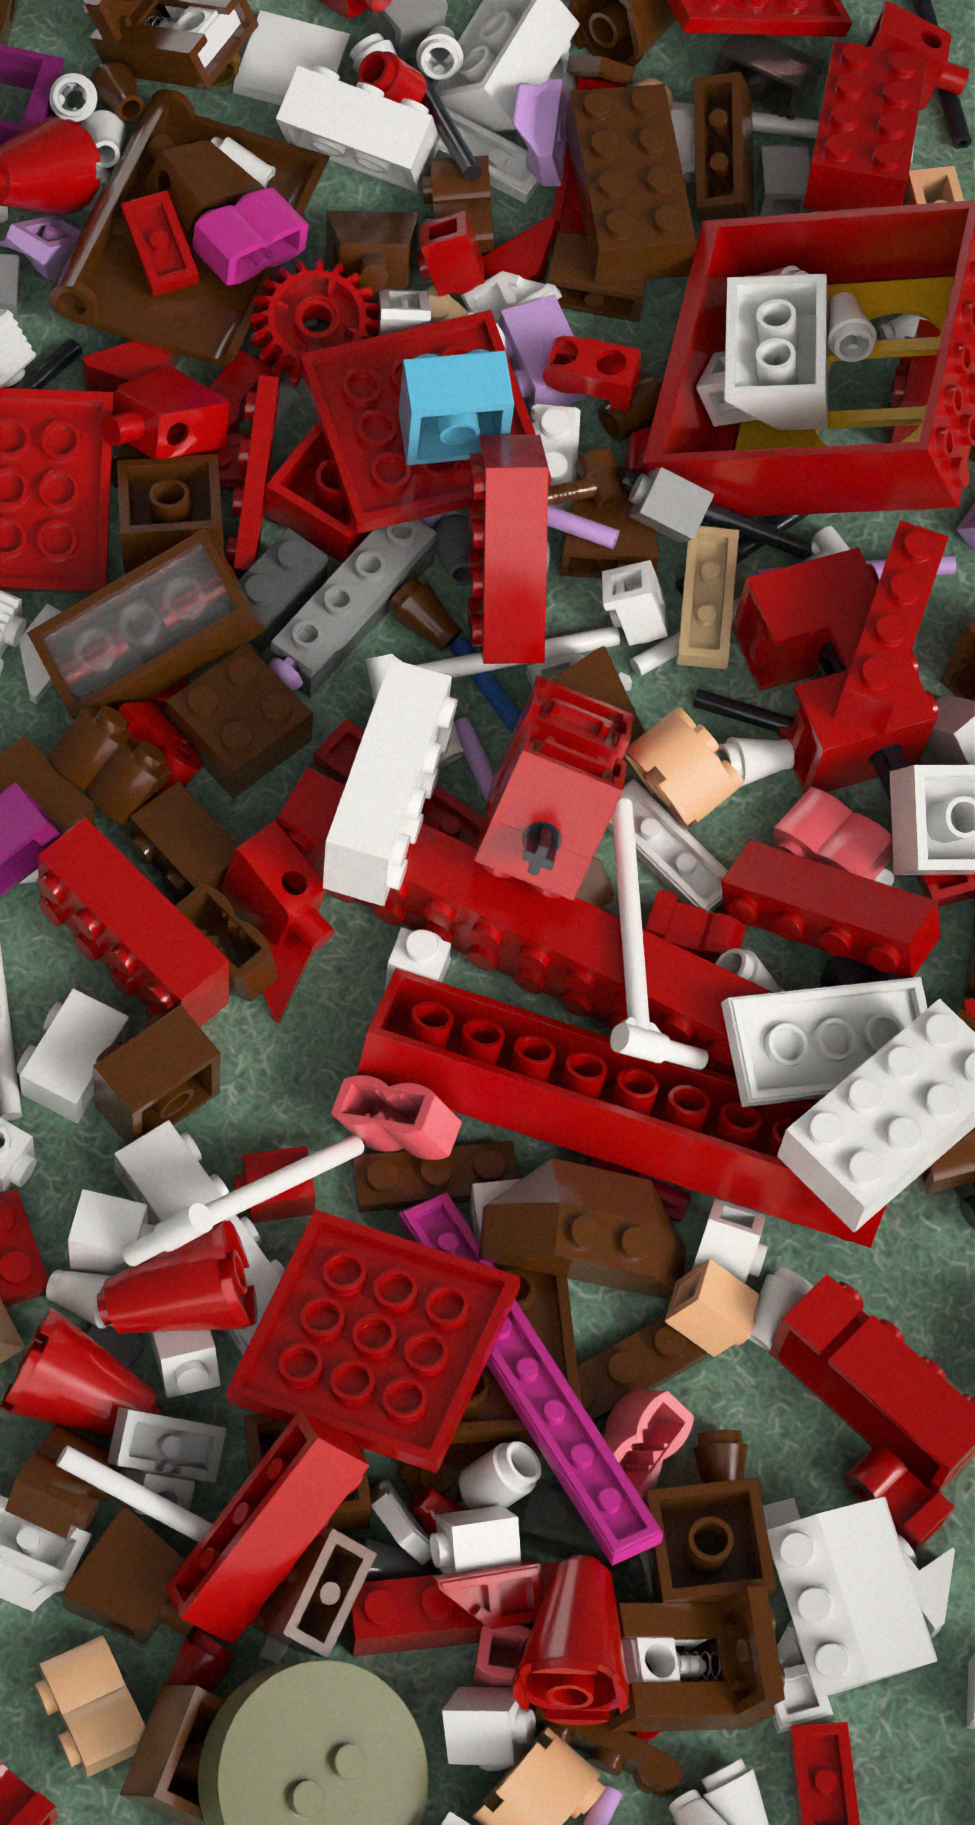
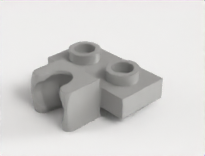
[107,1407,227,1515]

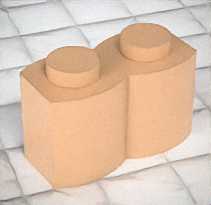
[34,1635,145,1777]

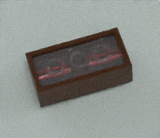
[27,528,266,719]

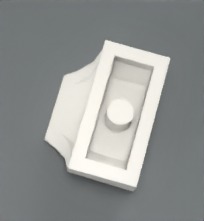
[0,1495,92,1612]

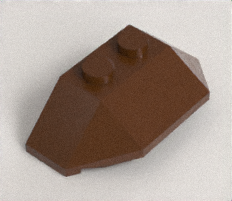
[478,1158,686,1300]

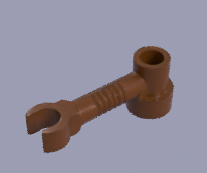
[548,448,625,510]

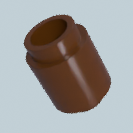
[598,372,663,441]

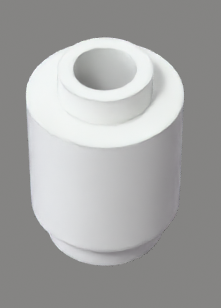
[459,1441,541,1509]

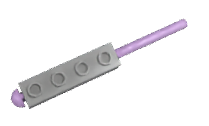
[269,513,445,698]

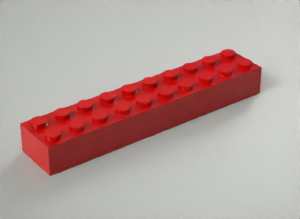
[277,767,774,1078]
[357,968,887,1248]

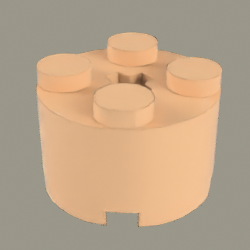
[625,706,744,830]
[472,1727,606,1825]

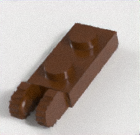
[534,1707,684,1799]

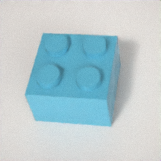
[399,349,514,465]

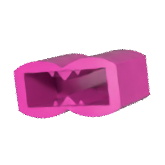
[192,188,309,285]

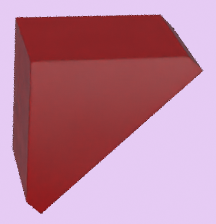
[82,340,179,392]

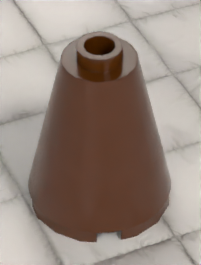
[568,0,676,67]

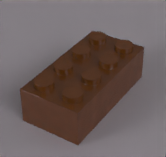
[565,84,696,284]

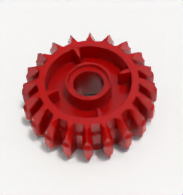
[250,258,380,388]

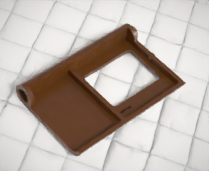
[49,89,330,366]

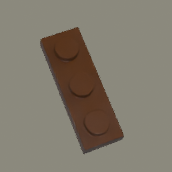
[352,1141,518,1213]

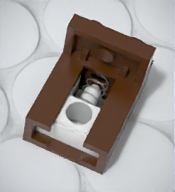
[84,0,259,90]
[607,1586,785,1732]

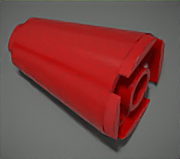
[0,117,101,215]
[97,1220,258,1334]
[0,1308,162,1438]
[512,1555,630,1726]

